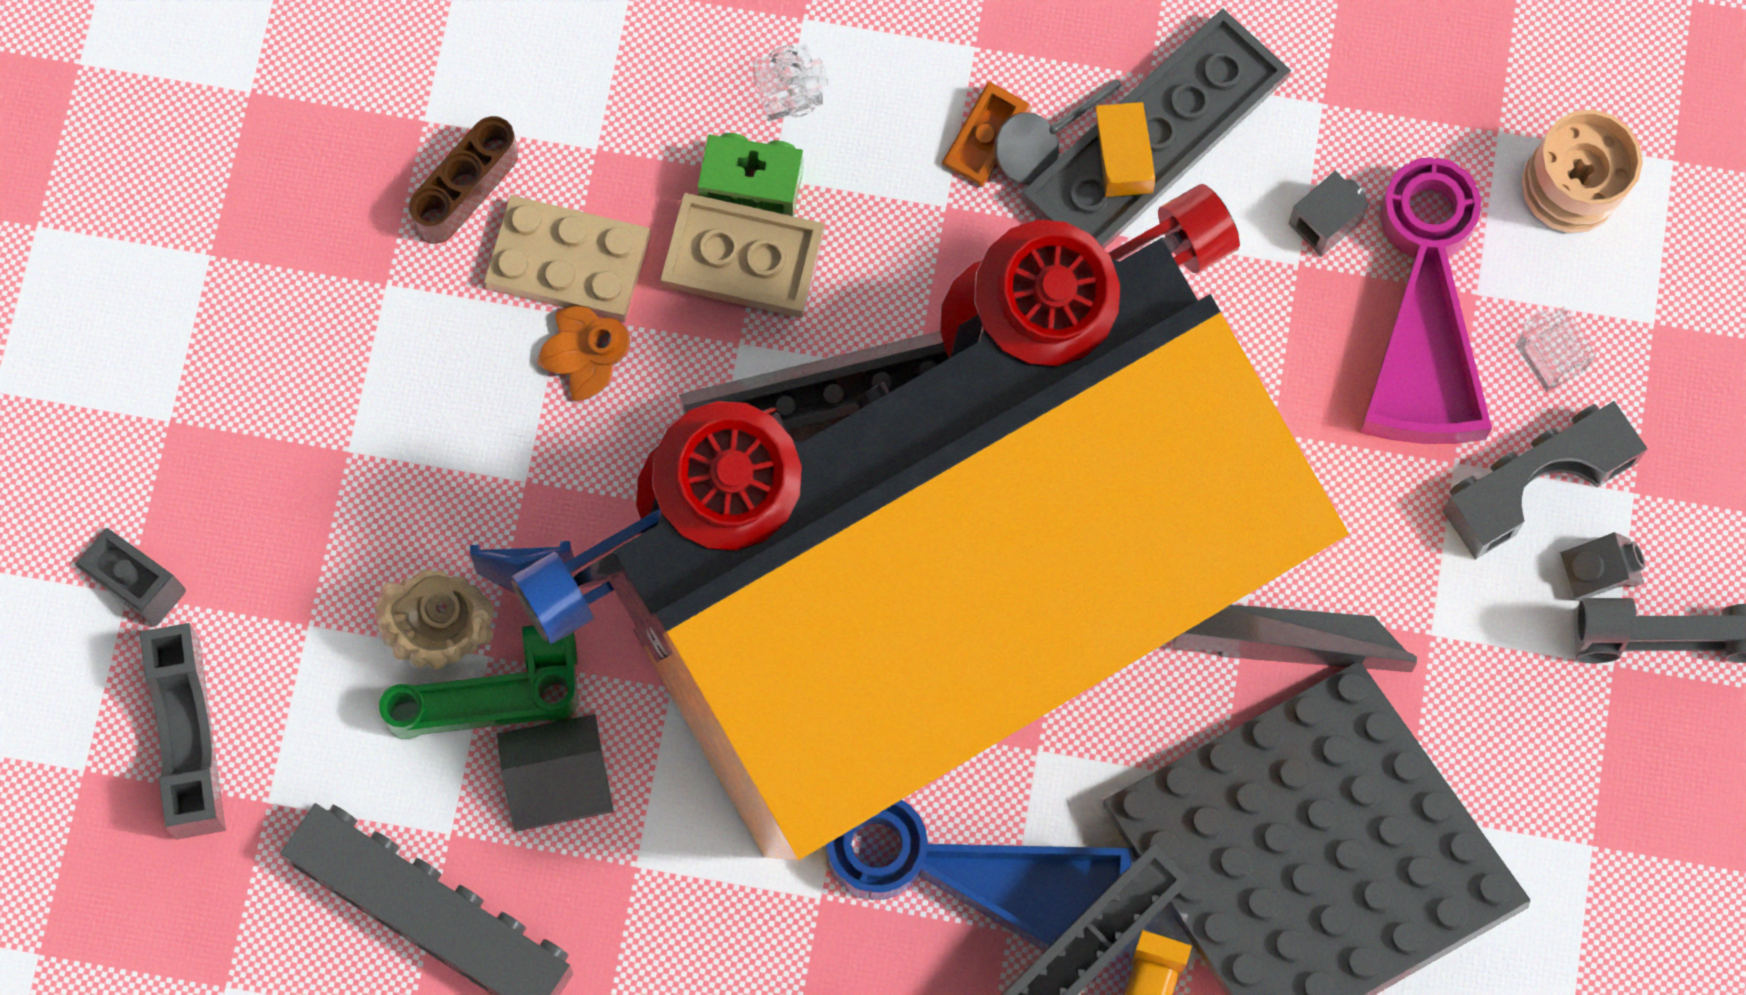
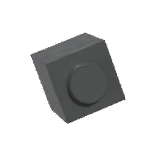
[1288,170,1369,257]

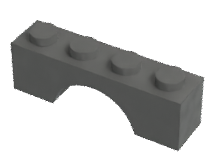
[1443,401,1648,560]
[139,623,226,840]

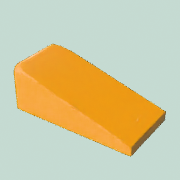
[1095,102,1155,197]

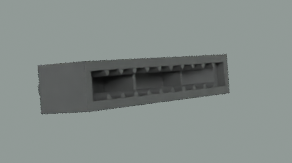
[1000,843,1191,995]

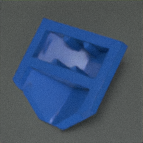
[470,541,574,594]

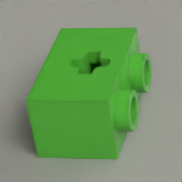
[698,133,804,216]

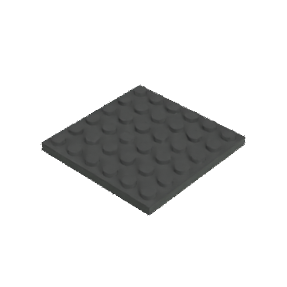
[1103,663,1531,995]

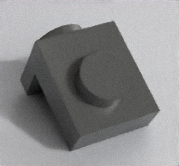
[1560,532,1646,600]

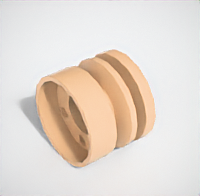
[1521,109,1643,233]

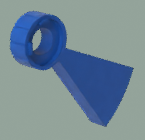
[825,800,1132,981]

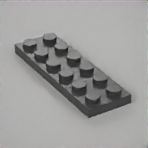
[1021,8,1291,249]

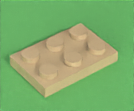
[660,192,825,318]
[484,195,651,322]

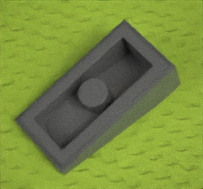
[74,527,186,627]

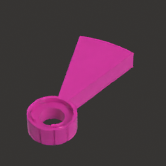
[1360,157,1492,444]

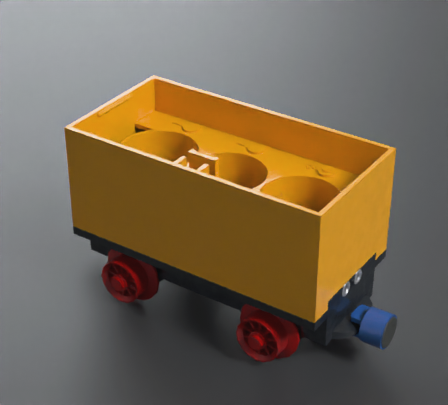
[511,184,1349,861]

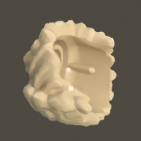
[375,570,494,669]

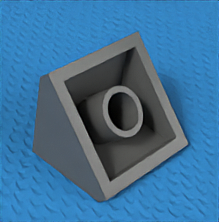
[497,714,614,832]

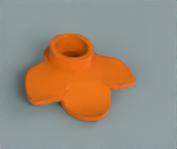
[537,306,630,402]

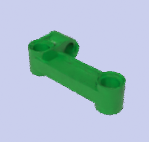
[379,625,579,740]

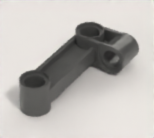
[1573,598,1746,664]

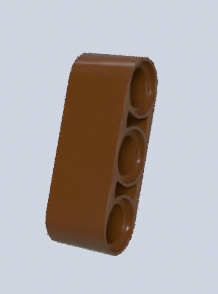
[409,116,519,244]

